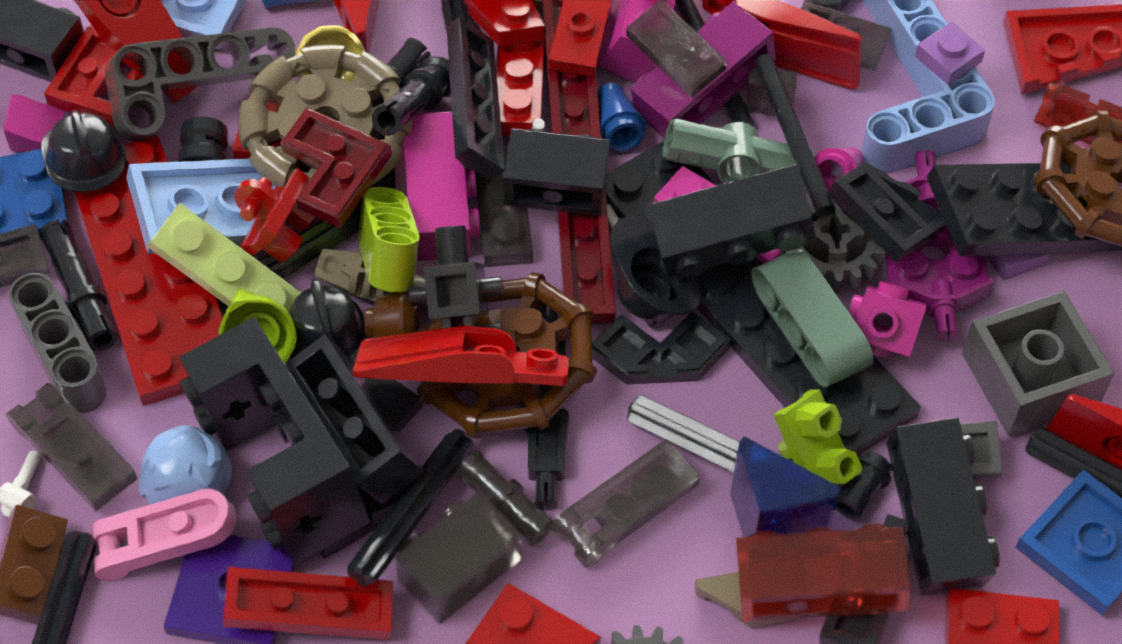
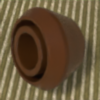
[365,290,420,339]

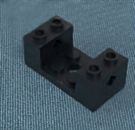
[179,317,370,565]

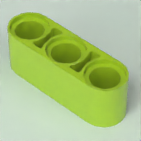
[357,187,420,292]

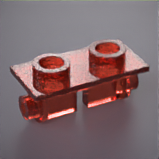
[1033,81,1122,145]

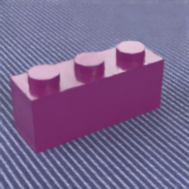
[630,1,776,139]

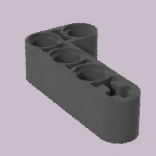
[105,27,296,141]

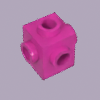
[848,281,926,358]

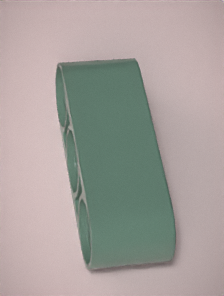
[752,248,873,387]

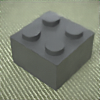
[962,291,1114,436]

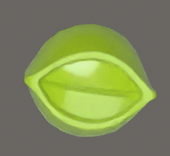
[218,288,297,364]

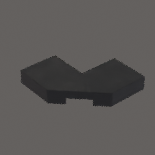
[592,311,731,385]

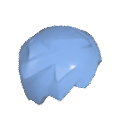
[139,425,233,505]

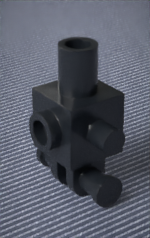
[409,225,504,332]

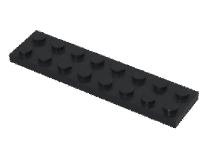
[605,140,921,456]

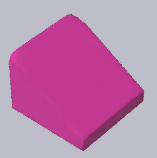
[4,94,66,152]

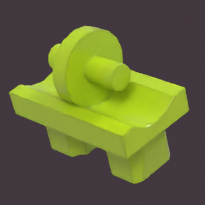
[773,389,863,499]

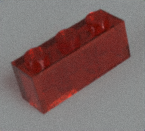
[736,524,911,622]

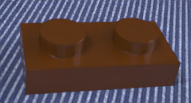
[0,504,68,625]

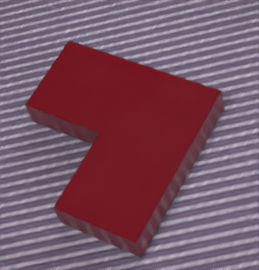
[281,107,392,228]

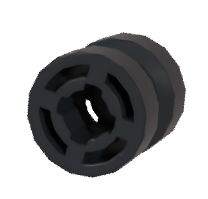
[177,116,229,162]

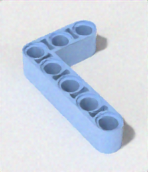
[861,0,995,173]

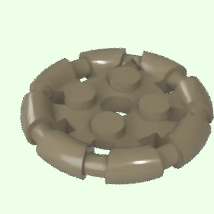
[238,45,413,190]

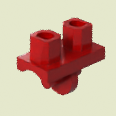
[234,168,315,263]

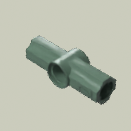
[662,119,814,189]

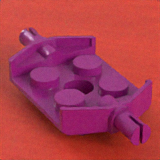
[885,150,994,341]

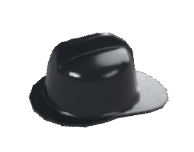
[41,110,125,192]
[610,215,701,329]
[289,279,367,364]

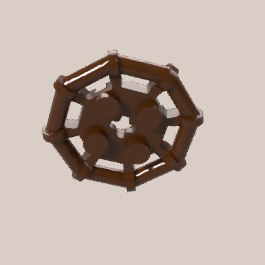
[1034,110,1122,247]
[417,272,597,439]

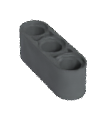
[9,273,107,413]

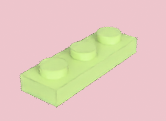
[147,203,301,312]

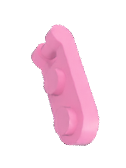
[92,489,237,581]

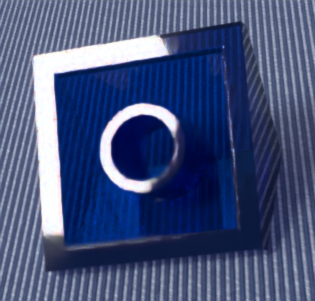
[730,436,840,560]

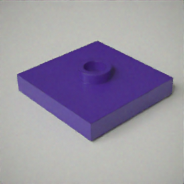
[163,535,297,644]

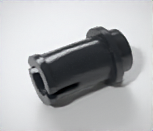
[831,451,892,521]

